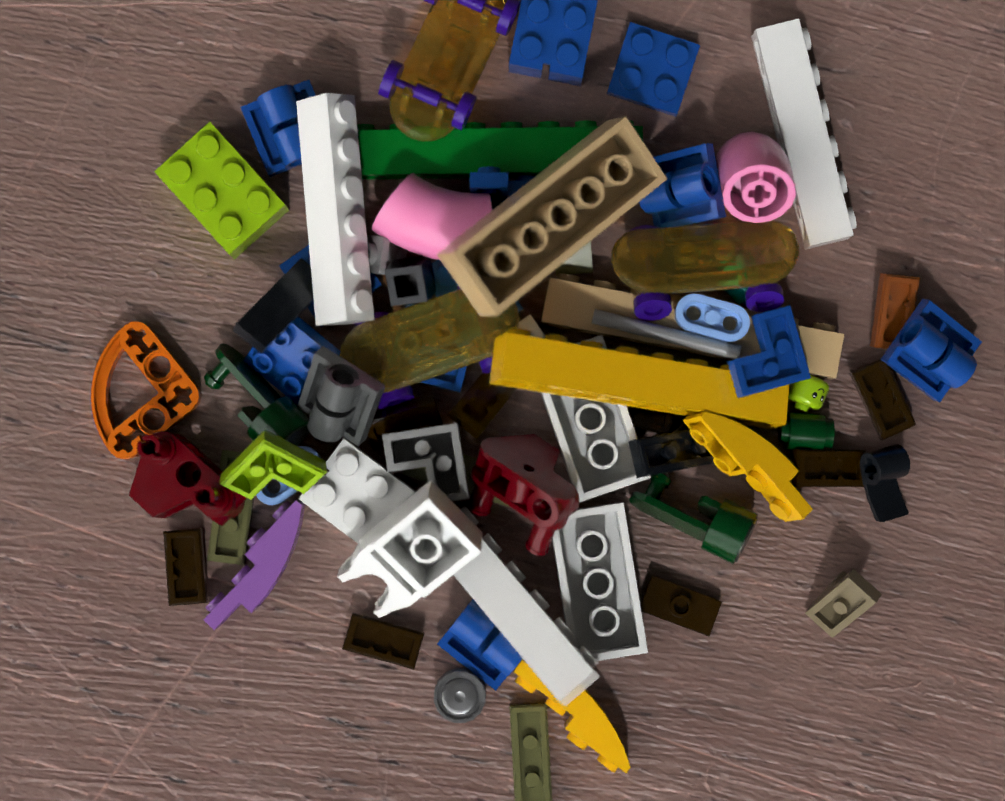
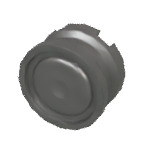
[434,668,486,723]

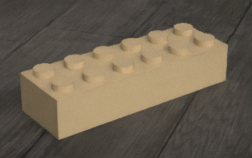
[437,116,667,316]

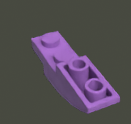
[203,500,305,630]

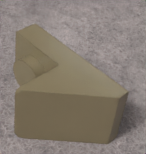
[805,569,882,638]

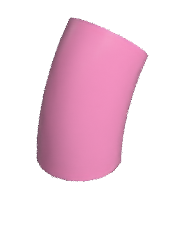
[716,131,796,223]
[372,173,492,260]

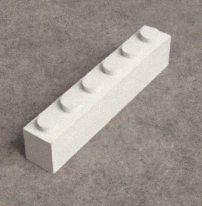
[751,19,857,250]
[296,93,374,326]
[453,505,600,707]

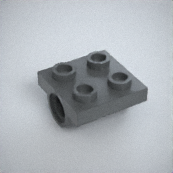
[297,346,386,446]

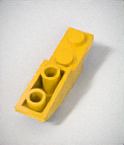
[683,411,813,522]
[513,659,631,773]

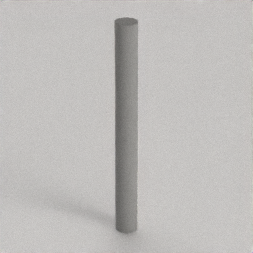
[591,309,741,359]

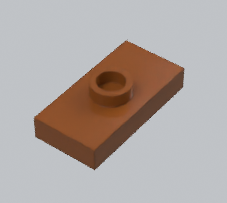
[870,273,920,349]

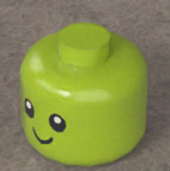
[788,375,829,413]

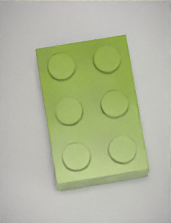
[154,122,289,259]

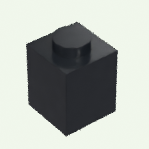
[385,256,436,306]

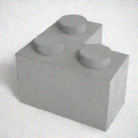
[382,423,470,501]

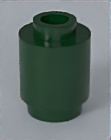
[778,412,835,450]

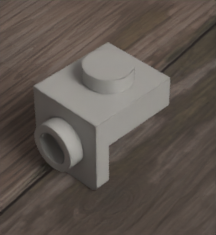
[367,235,407,275]

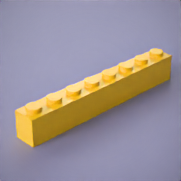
[490,328,789,430]

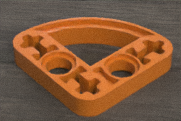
[91,321,201,459]

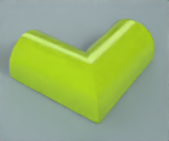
[220,430,327,500]

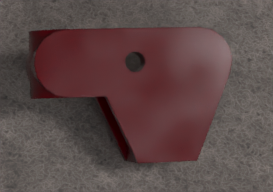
[129,431,247,526]
[467,434,580,556]

